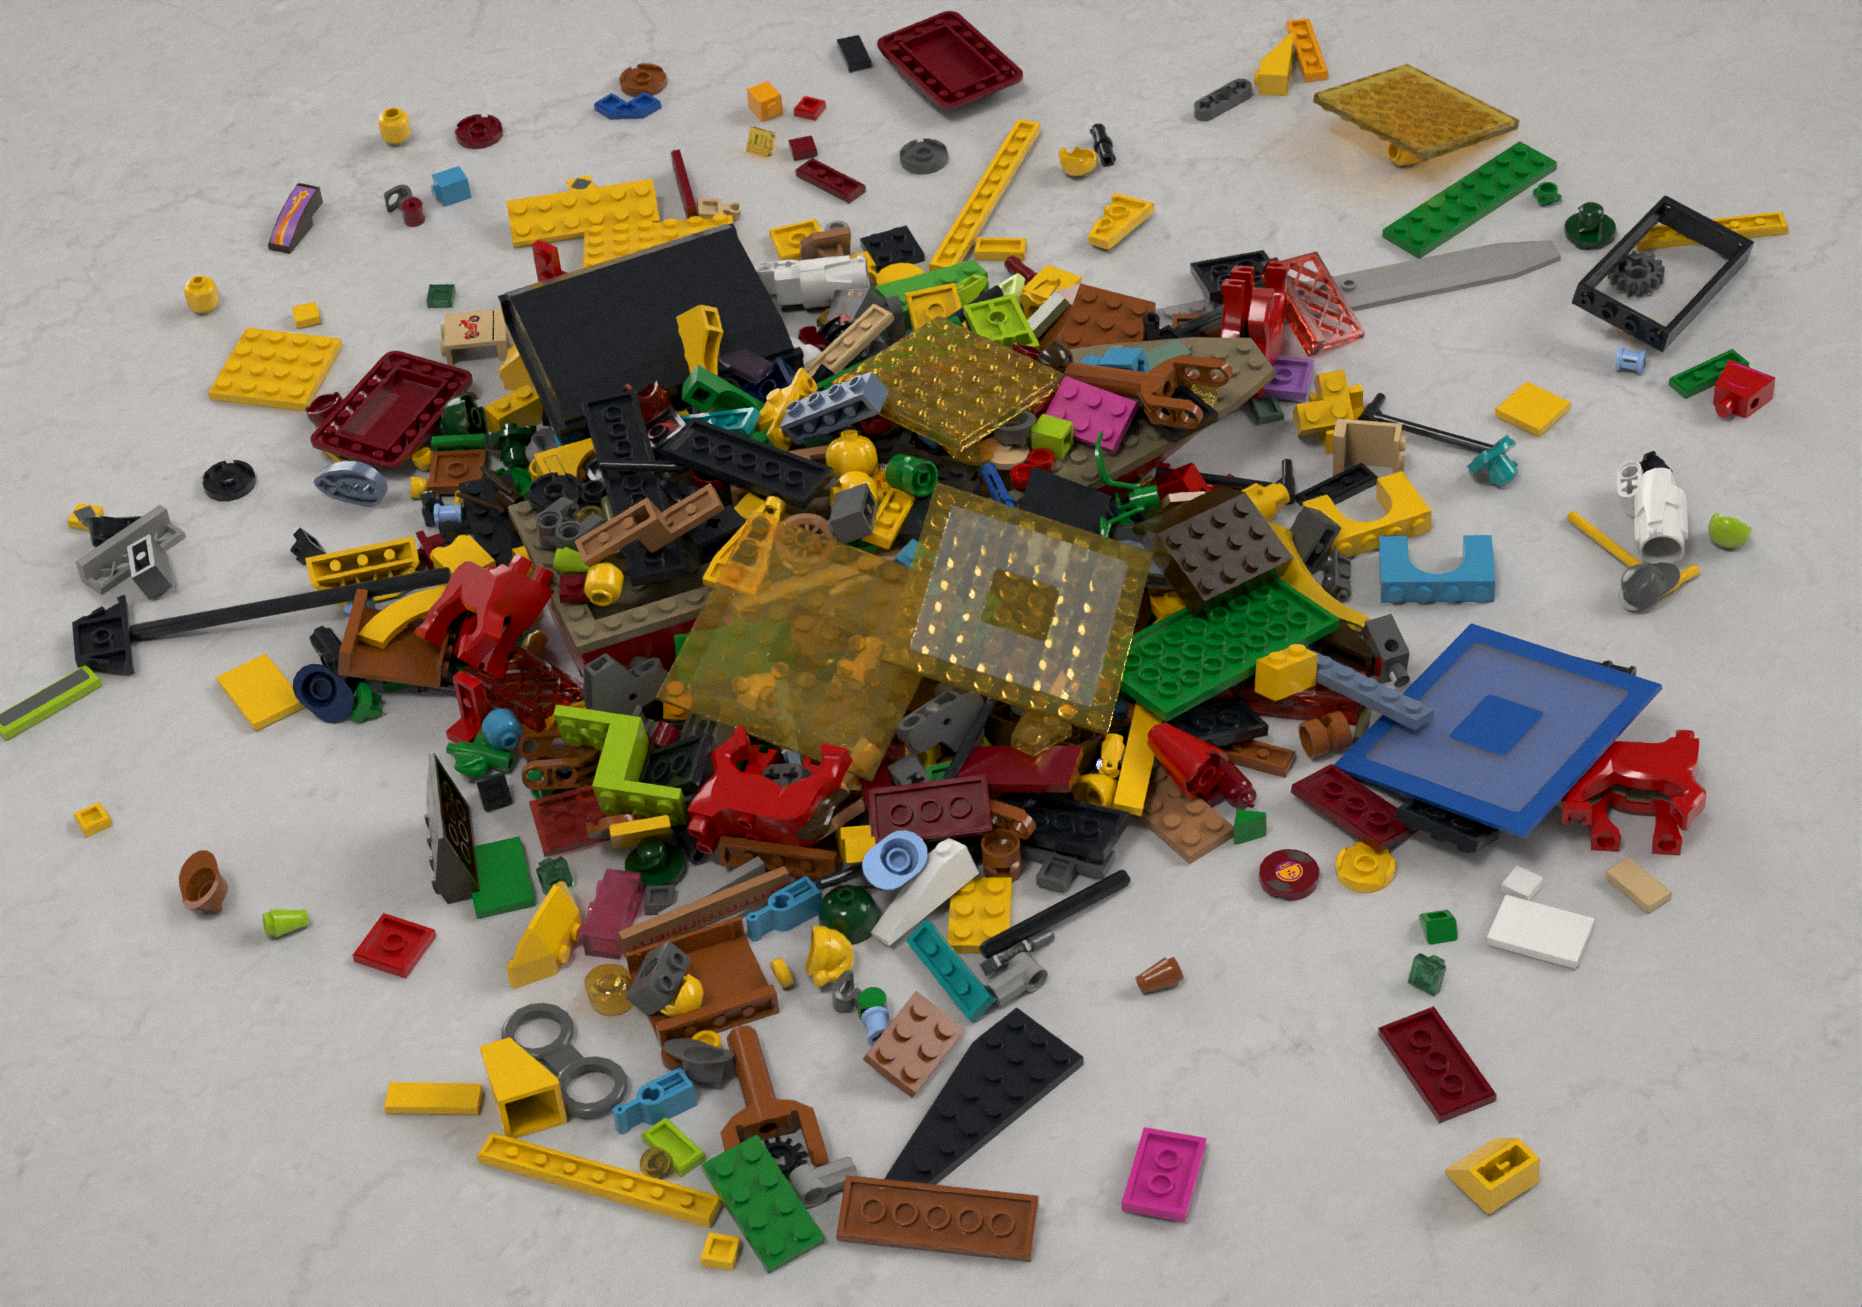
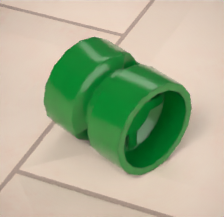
[885,454,938,497]

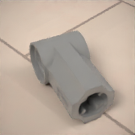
[984,952,1048,1007]
[789,1156,858,1208]

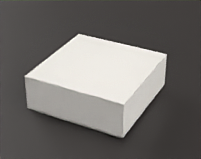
[1501,865,1543,901]

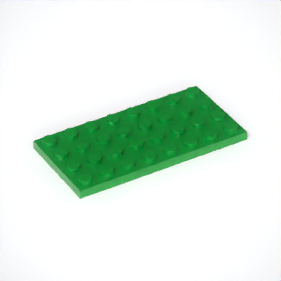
[1090,578,1340,722]

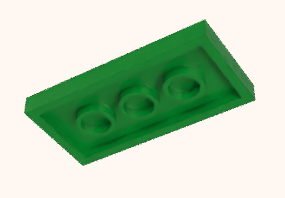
[701,1134,825,1273]

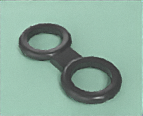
[501,1003,628,1118]

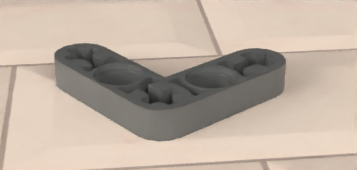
[879,295,906,347]

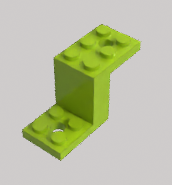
[964,294,1040,363]
[553,705,690,826]

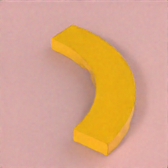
[358,586,446,649]

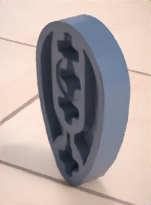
[314,461,388,507]

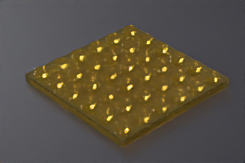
[1313,64,1520,161]
[831,316,1065,453]

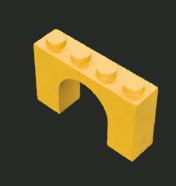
[1302,471,1432,558]

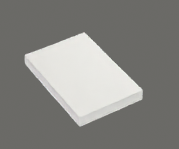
[1486,895,1595,969]

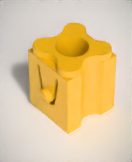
[1019,264,1082,320]
[430,535,496,587]

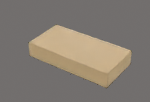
[1606,857,1672,913]

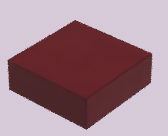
[788,135,817,161]

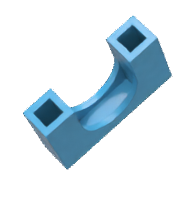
[1379,535,1495,603]

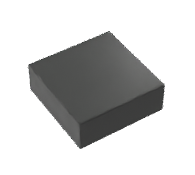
[644,885,676,915]

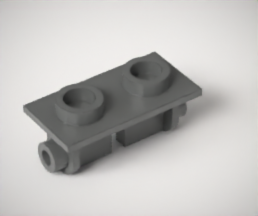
[1321,546,1351,602]

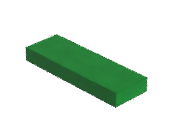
[1669,349,1750,399]

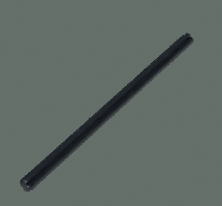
[129,567,452,641]

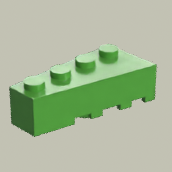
[874,260,989,336]

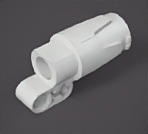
[754,254,870,309]
[1617,461,1688,565]

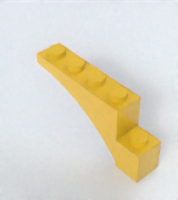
[1267,521,1372,633]

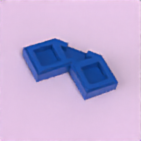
[594,92,661,120]

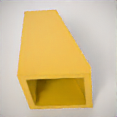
[479,1037,568,1139]

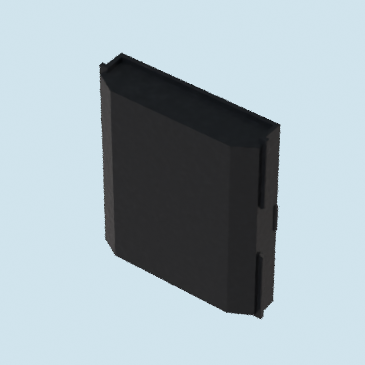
[498,223,805,446]

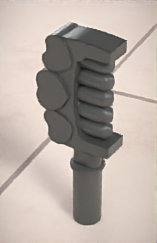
[979,929,1055,976]

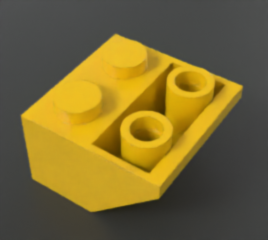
[1445,1138,1540,1215]

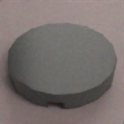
[900,138,948,174]

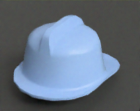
[862,830,928,890]

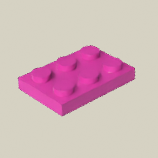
[1045,376,1139,454]
[1121,1127,1207,1223]

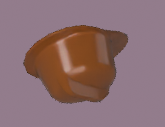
[179,850,228,912]

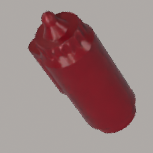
[1197,759,1257,809]

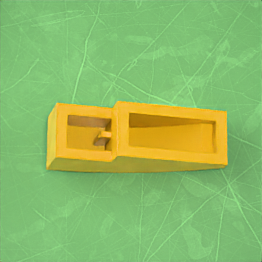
[834,825,875,863]

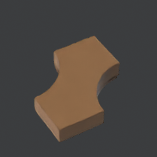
[817,796,867,842]

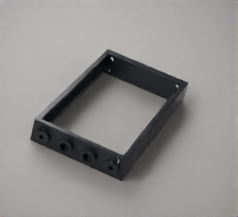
[1572,195,1755,352]

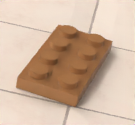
[1134,762,1234,864]

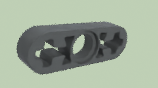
[1194,79,1252,121]

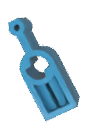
[1080,348,1150,372]
[746,876,822,942]
[612,1067,697,1134]

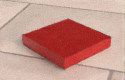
[352,913,436,979]

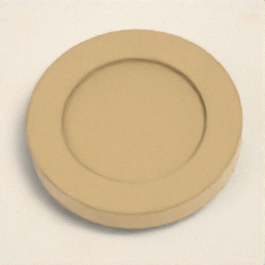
[979,437,1030,470]

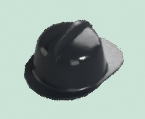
[82,516,142,548]

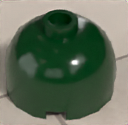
[440,392,488,436]
[818,885,878,945]

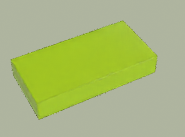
[641,1117,706,1178]

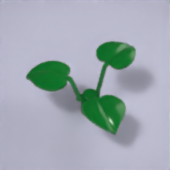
[1095,432,1160,563]

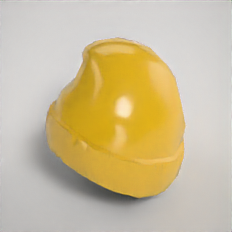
[1072,773,1118,808]
[805,925,854,987]

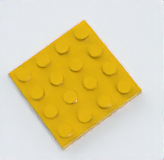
[208,327,342,412]

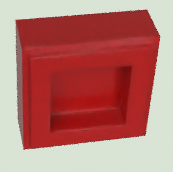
[794,96,826,121]

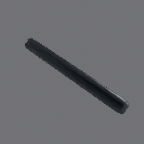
[979,870,1131,959]

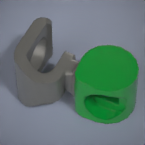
[831,970,887,1020]

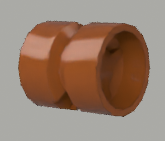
[1298,711,1352,759]
[981,828,1022,883]

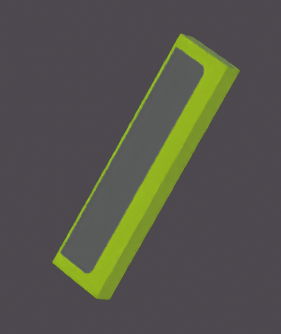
[0,665,102,741]

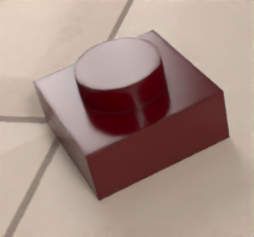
[559,573,589,603]

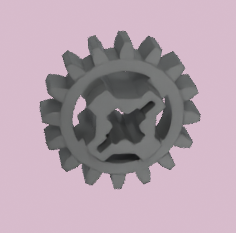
[1607,250,1665,295]

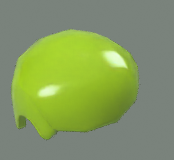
[1708,513,1752,548]

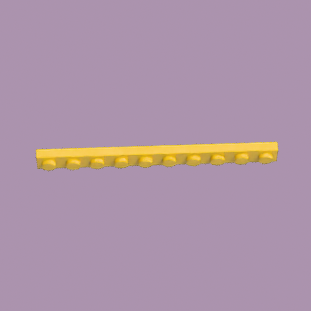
[929,119,1041,271]

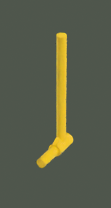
[1567,511,1700,600]

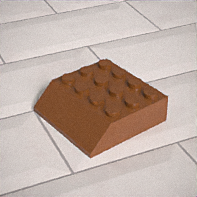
[1037,283,1156,352]

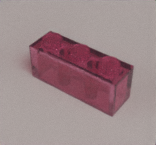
[579,869,644,960]

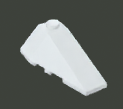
[871,838,979,946]

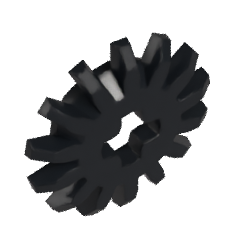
[763,1137,807,1182]

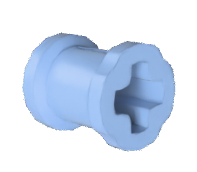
[1615,346,1646,374]
[434,502,465,527]
[861,1006,889,1046]

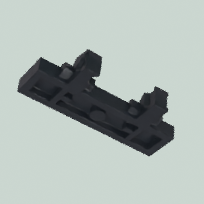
[873,427,978,481]

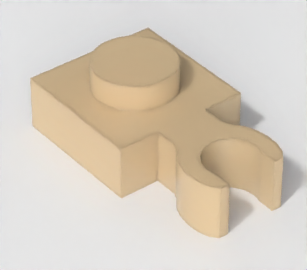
[697,198,740,220]

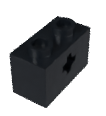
[682,504,749,566]

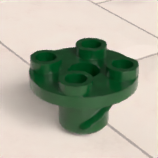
[1564,202,1616,250]
[484,423,537,468]
[624,836,684,891]

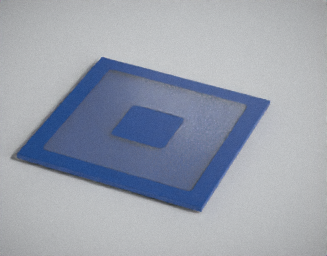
[1334,623,1663,839]

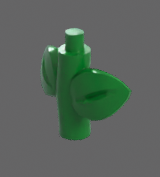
[446,729,515,777]

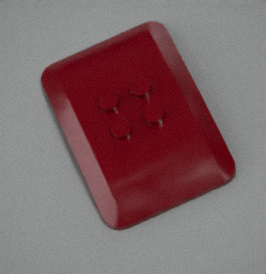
[877,11,1023,110]
[310,351,473,470]

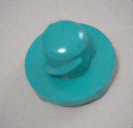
[1467,435,1518,486]

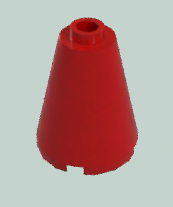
[1147,723,1229,800]

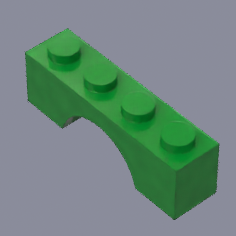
[682,365,765,433]

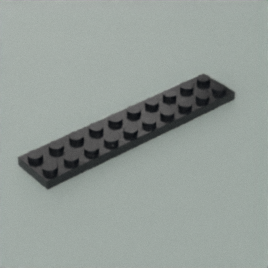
[581,390,688,587]

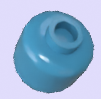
[482,709,524,751]

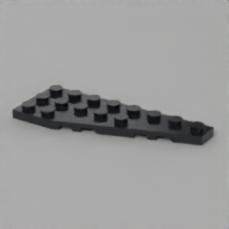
[884,1007,1084,1185]

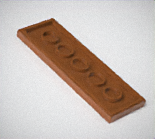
[836,1175,1040,1262]

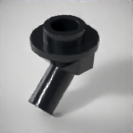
[420,491,444,527]

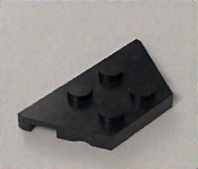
[72,595,135,675]

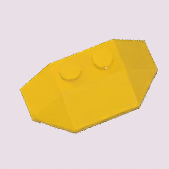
[305,536,420,607]
[506,881,584,989]

